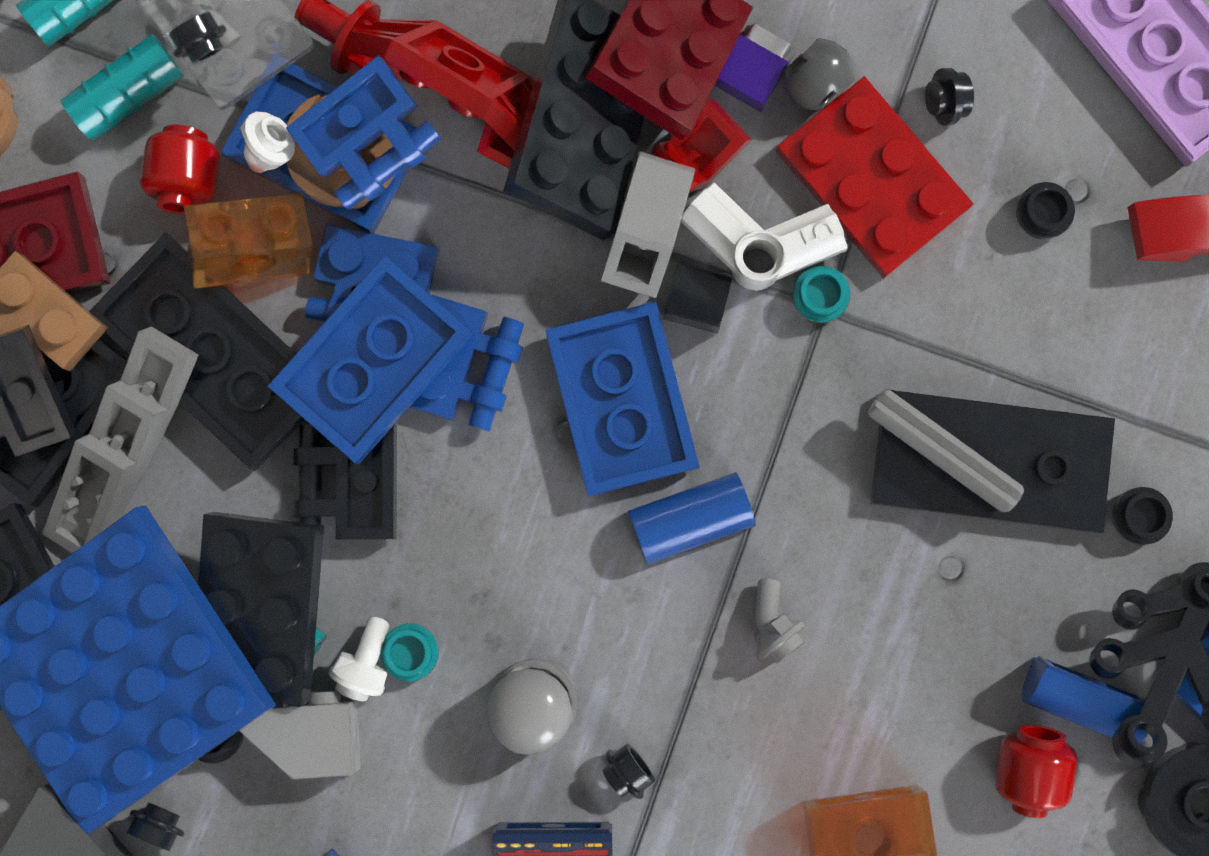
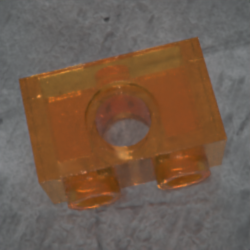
[184,193,313,289]
[803,785,937,856]

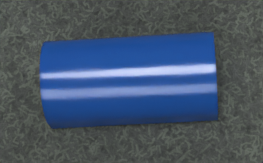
[628,472,756,565]
[1022,656,1148,744]

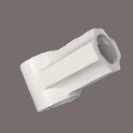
[681,183,848,291]

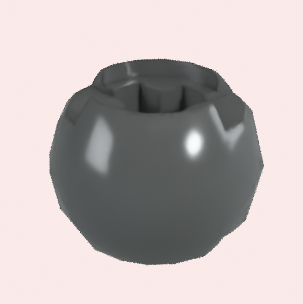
[783,38,855,111]

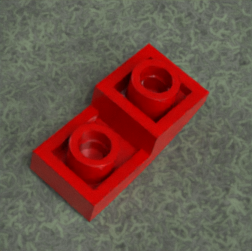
[1127,194,1209,262]

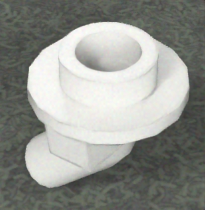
[240,111,295,173]
[329,617,389,701]

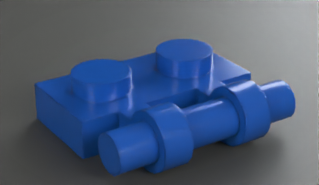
[286,55,442,210]
[305,224,439,322]
[409,294,524,432]

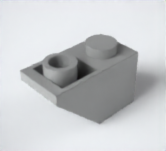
[601,152,695,298]
[240,690,361,779]

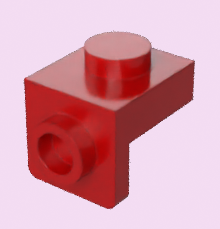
[652,99,752,192]

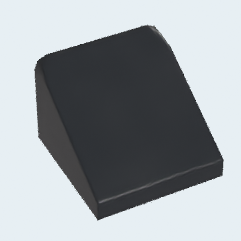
[663,264,732,334]

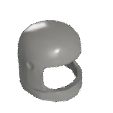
[487,658,579,755]

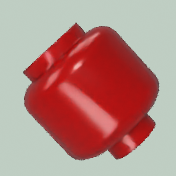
[139,124,220,214]
[995,725,1078,818]

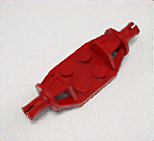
[294,0,534,169]

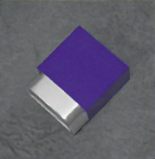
[714,24,795,112]

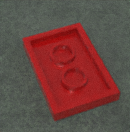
[776,76,974,279]

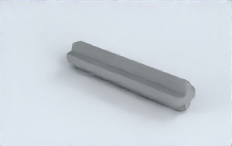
[868,390,1024,512]

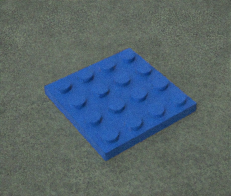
[0,505,276,834]

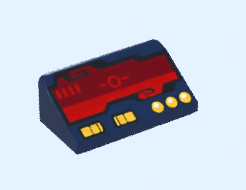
[492,822,613,856]

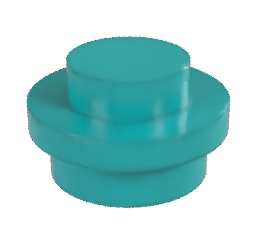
[793,266,850,323]
[380,623,439,682]

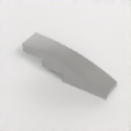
[42,326,199,553]

